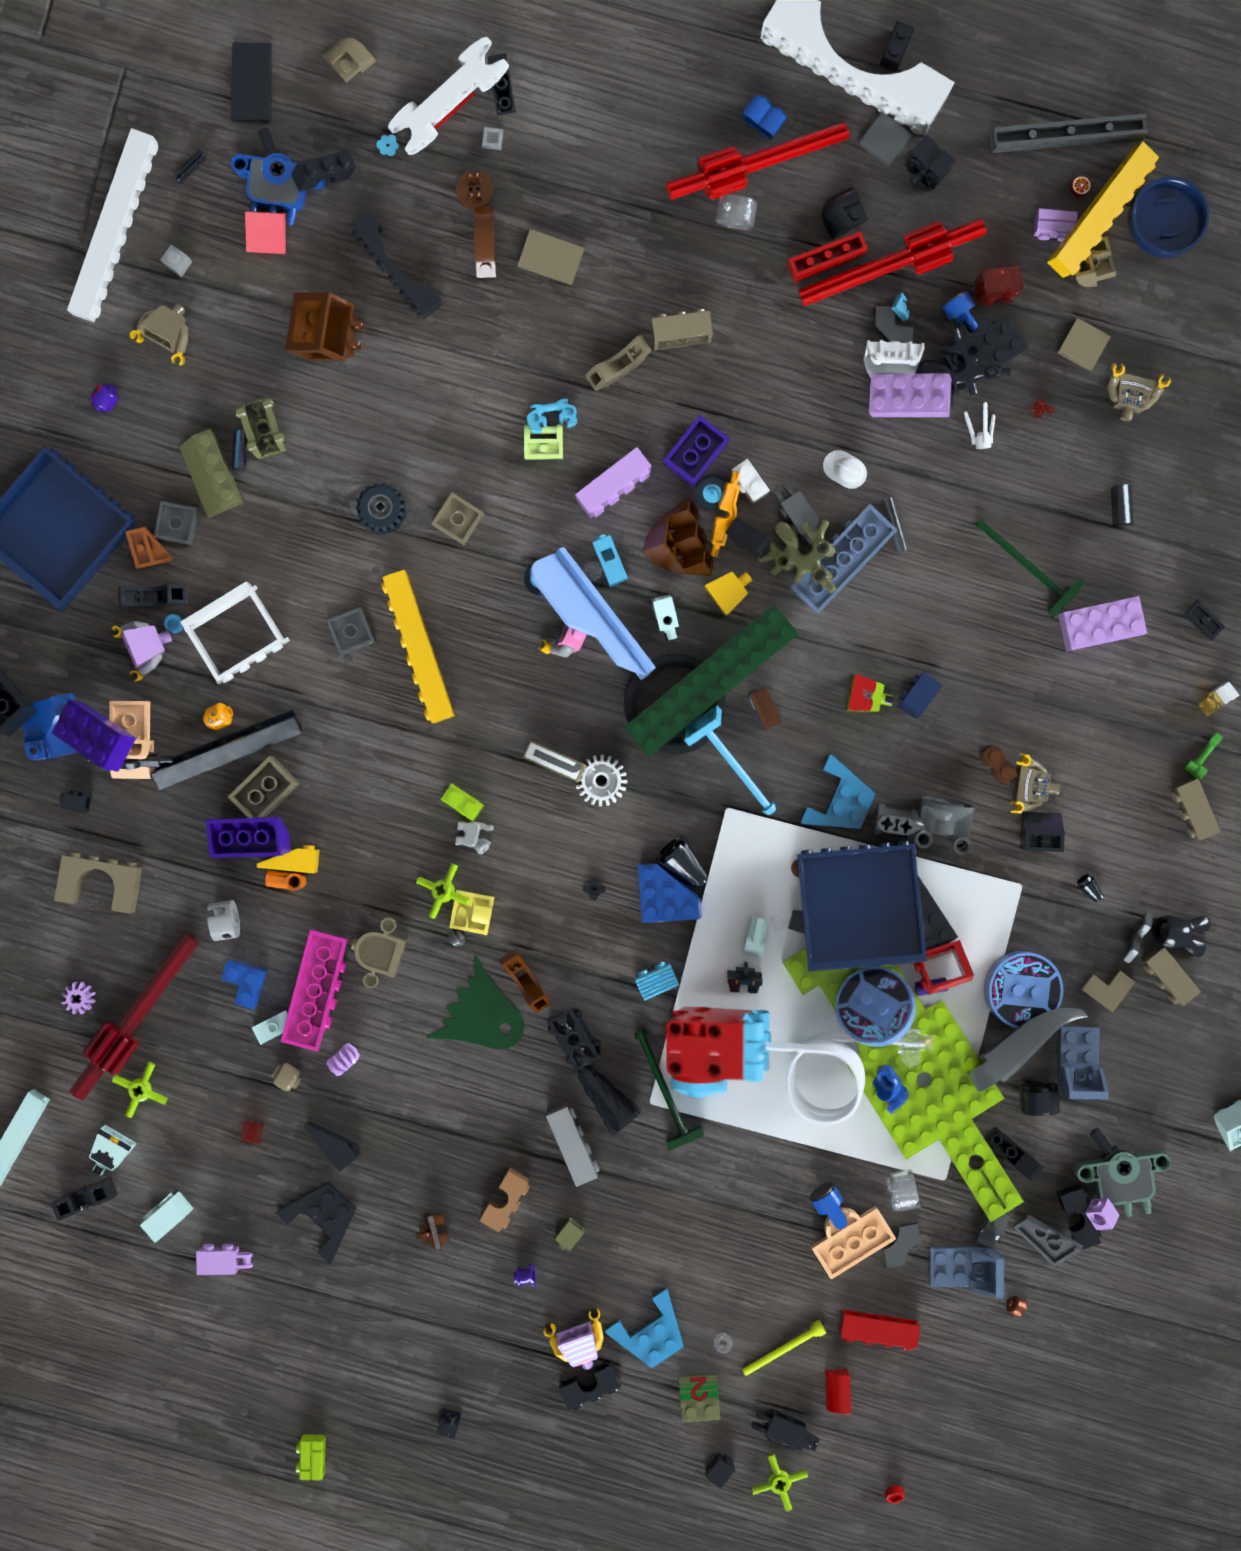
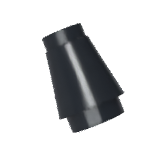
[1077,874,1104,903]

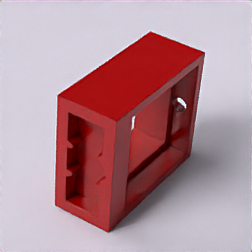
[913,940,974,995]

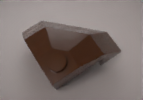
[643,497,713,576]

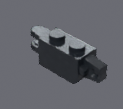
[751,1409,819,1451]

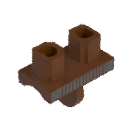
[415,1212,449,1250]

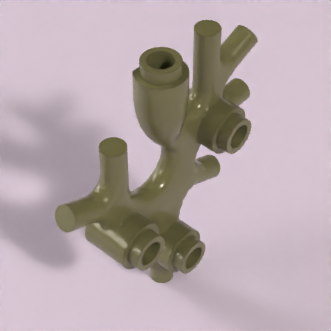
[758,519,836,593]

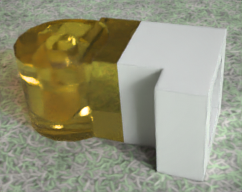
[1197,682,1239,716]

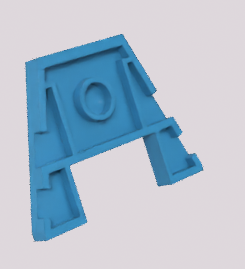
[800,754,875,829]
[605,1287,684,1368]

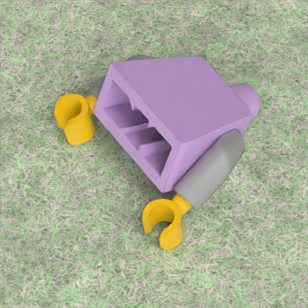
[112,621,172,682]

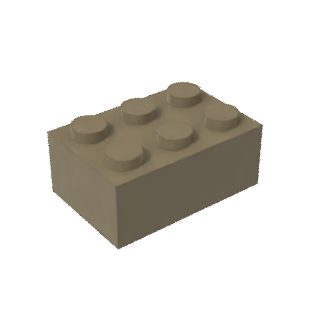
[651,309,713,351]
[228,756,300,818]

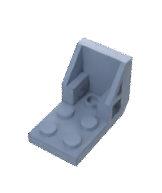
[1058,1026,1109,1100]
[929,1246,1004,1298]

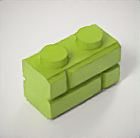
[441,784,485,821]
[296,1434,326,1480]

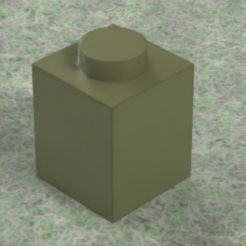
[555,1217,584,1251]

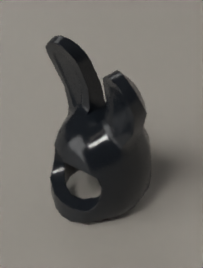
[1151,915,1211,957]

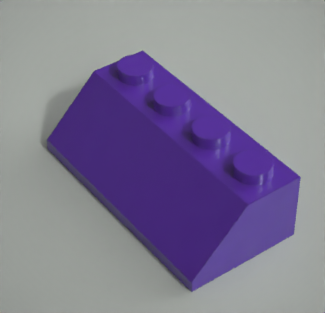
[206,817,291,858]

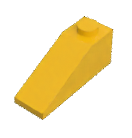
[257,845,320,873]

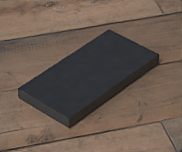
[231,42,272,122]

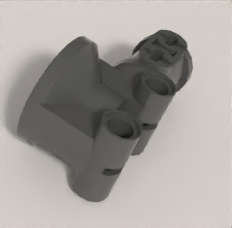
[873,796,975,855]

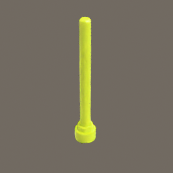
[743,1319,827,1376]

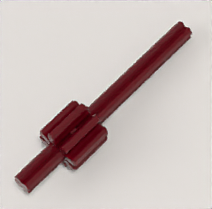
[69,932,199,1101]

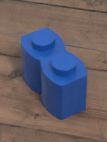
[741,95,787,140]

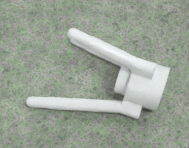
[964,402,995,449]

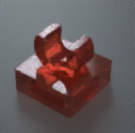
[241,1121,264,1144]

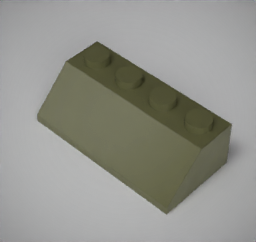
[179,429,244,518]

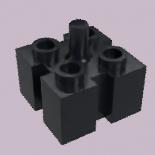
[905,134,955,190]

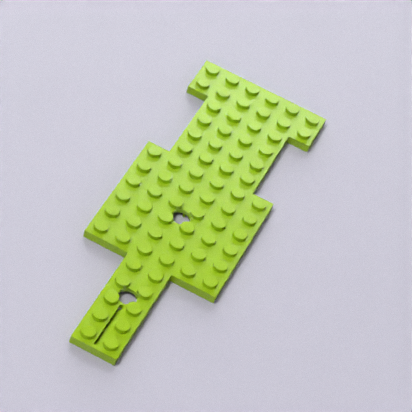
[782,947,1024,1222]

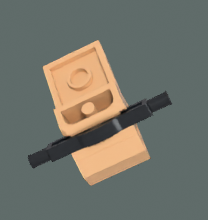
[84,701,174,779]

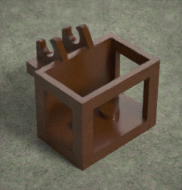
[285,292,366,361]

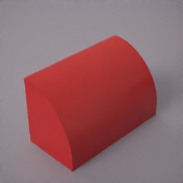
[825,1369,851,1414]

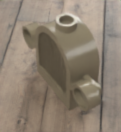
[351,917,407,988]

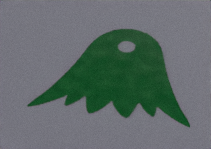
[427,955,524,1049]

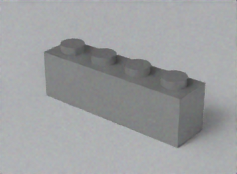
[546,1104,600,1187]

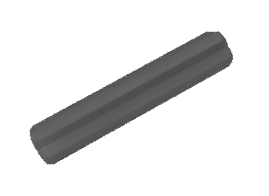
[882,497,908,553]

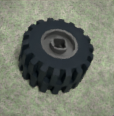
[356,483,406,534]

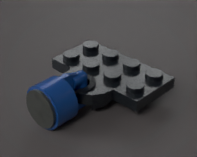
[942,290,1028,390]

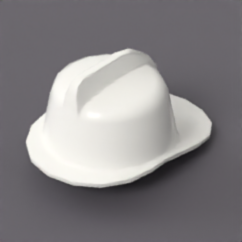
[823,450,867,489]

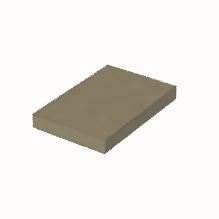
[518,229,585,286]

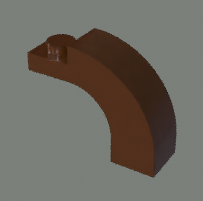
[474,207,496,278]
[499,949,552,1014]

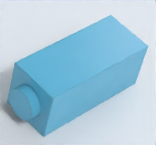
[592,534,628,587]

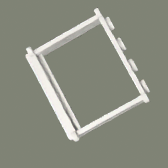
[181,582,290,684]

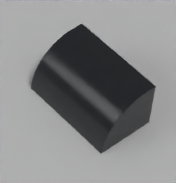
[1111,484,1134,526]

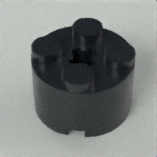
[1020,1081,1060,1116]

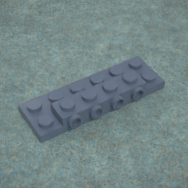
[790,504,898,615]

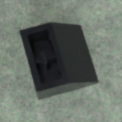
[1020,812,1065,852]

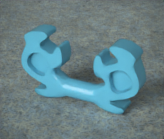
[527,399,577,434]

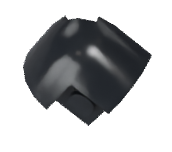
[822,187,868,240]

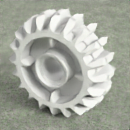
[576,755,627,807]

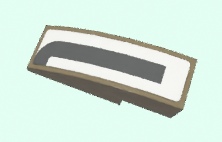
[523,740,586,783]

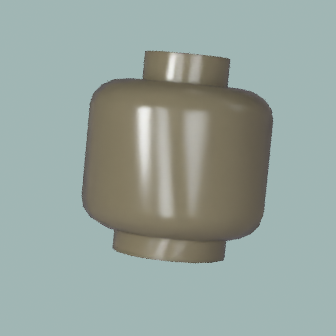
[271,1063,302,1092]

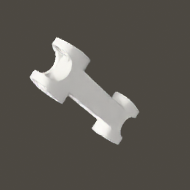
[388,37,509,155]

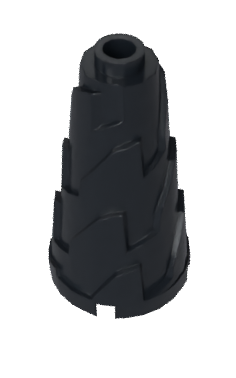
[577,1065,643,1137]

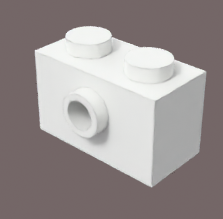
[730,459,770,505]

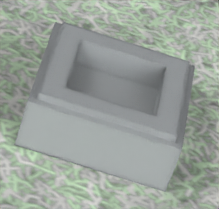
[482,127,504,150]

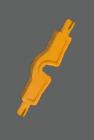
[710,471,741,557]

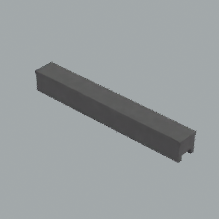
[990,113,1148,153]

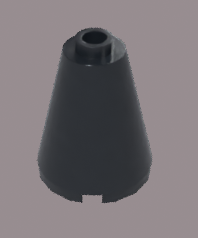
[656,835,707,888]

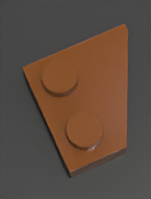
[125,527,173,569]

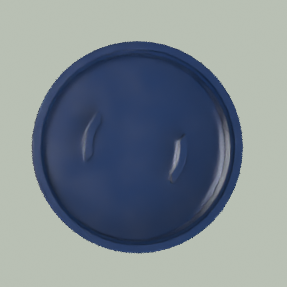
[1128,176,1209,258]

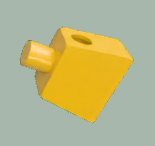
[704,572,752,617]

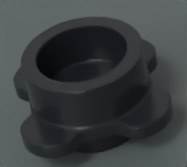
[583,878,606,901]

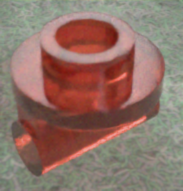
[1033,399,1054,418]

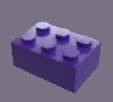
[663,415,730,487]

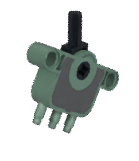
[1073,1128,1171,1217]

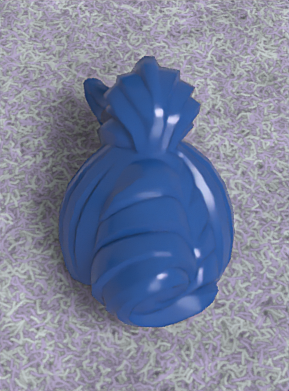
[873,1065,909,1114]

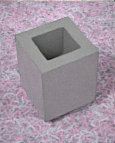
[160,245,192,277]

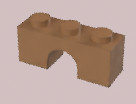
[479,1167,530,1232]

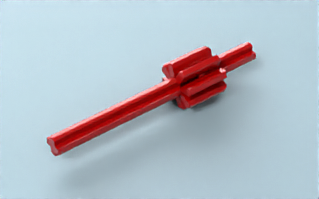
[665,122,850,200]
[798,218,987,306]

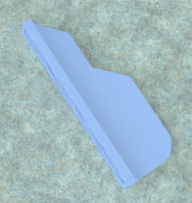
[530,547,656,680]

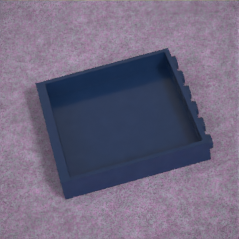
[0,446,138,611]
[797,841,927,972]

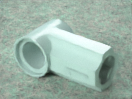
[743,916,768,956]

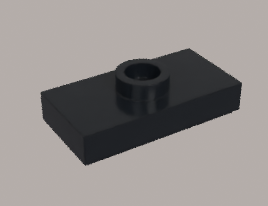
[1183,600,1226,641]

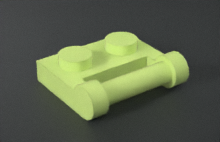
[524,424,563,460]

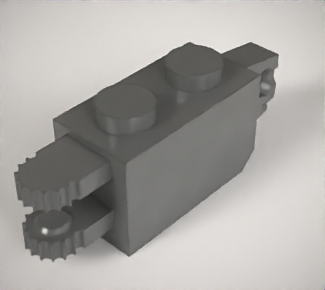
[773,482,819,547]

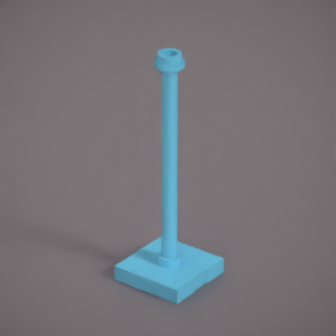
[685,705,776,815]

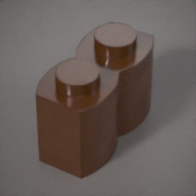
[979,745,1017,784]

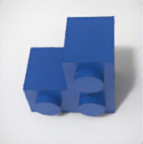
[221,959,268,1009]

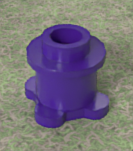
[513,1264,536,1287]

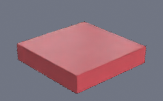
[245,211,286,254]

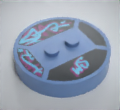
[984,951,1063,1028]
[836,966,916,1047]

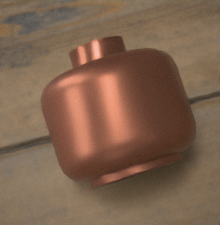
[1006,1296,1027,1317]

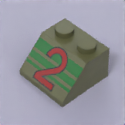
[679,1373,721,1422]

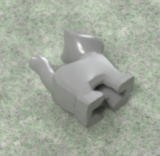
[455,821,494,854]

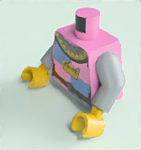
[538,623,587,657]

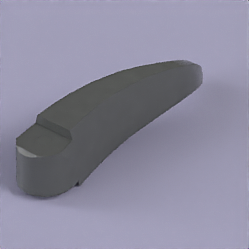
[967,1008,1088,1092]

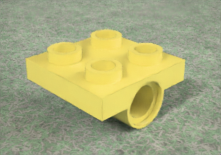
[449,890,495,935]

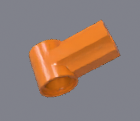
[265,870,306,891]

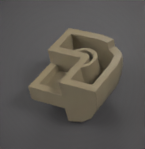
[322,37,376,83]
[1075,236,1116,287]

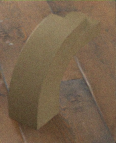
[585,335,652,391]

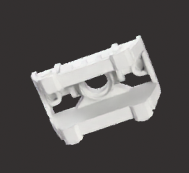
[863,340,924,378]

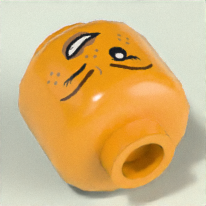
[203,703,233,731]

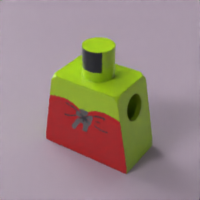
[846,674,893,712]

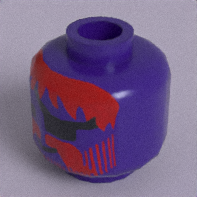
[90,383,119,413]

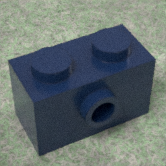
[898,672,942,719]

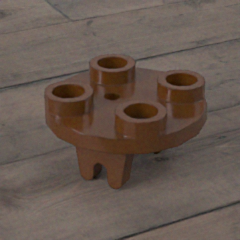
[455,170,494,209]

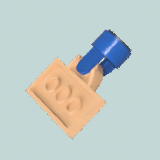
[810,1183,896,1279]

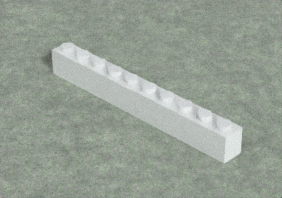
[67,128,158,322]

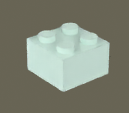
[140,1191,194,1243]

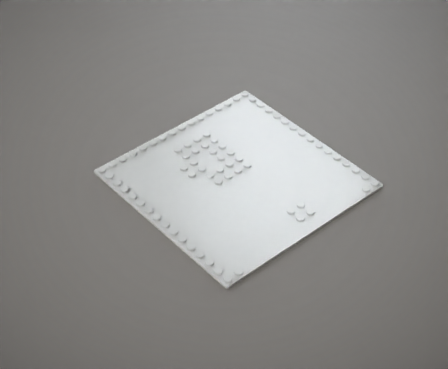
[650,808,1022,1180]

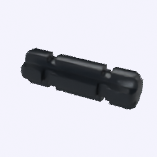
[173,151,206,184]

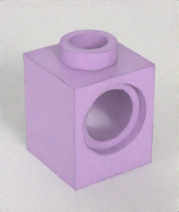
[1085,1198,1119,1230]

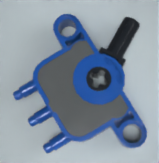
[231,128,327,226]

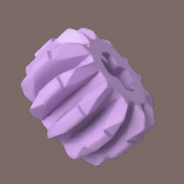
[62,982,96,1014]
[326,1043,360,1076]

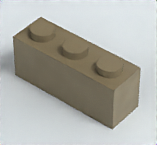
[1171,779,1221,841]
[1142,946,1201,1006]

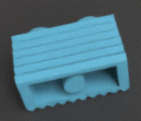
[635,961,679,1000]

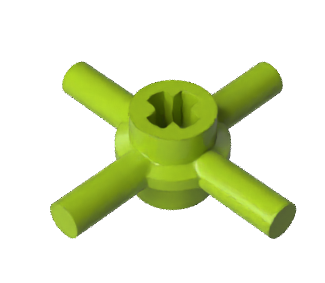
[416,863,470,919]
[112,1062,168,1118]
[751,1453,808,1511]

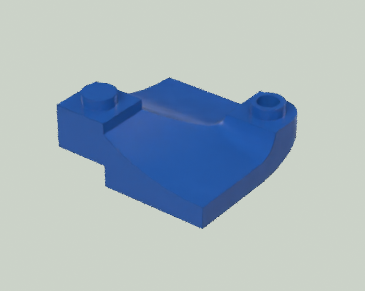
[22,693,78,760]

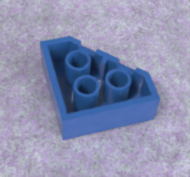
[638,863,702,923]

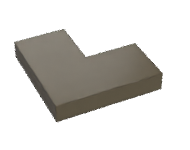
[1081,970,1135,1013]

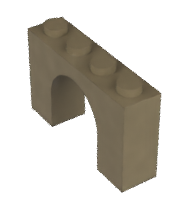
[54,852,143,914]

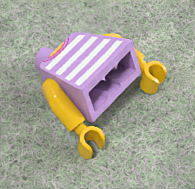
[543,1309,604,1370]

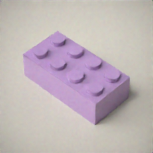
[869,373,952,417]
[575,447,651,518]
[1058,596,1147,652]

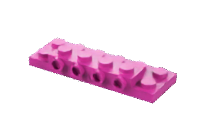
[280,929,348,1052]

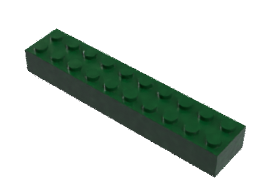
[623,604,799,758]

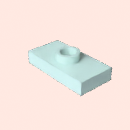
[252,1010,288,1045]

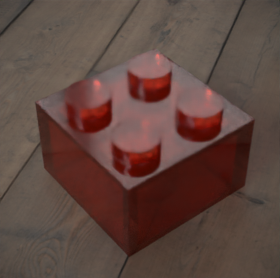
[975,265,1024,306]

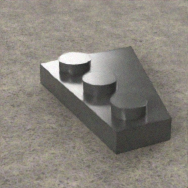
[1013,1214,1083,1267]

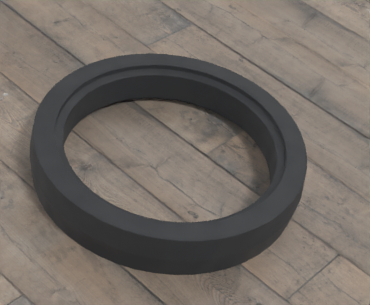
[624,653,725,755]

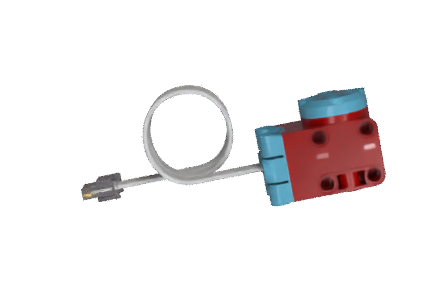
[666,1007,934,1124]

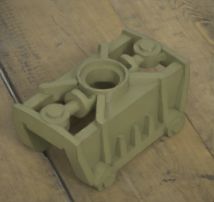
[235,396,286,460]

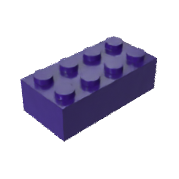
[51,699,136,772]

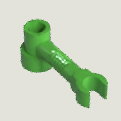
[1183,733,1223,781]

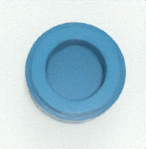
[164,614,184,634]

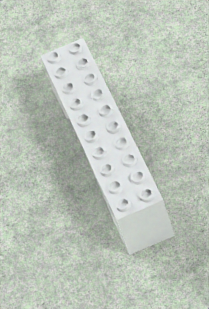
[761,0,955,136]

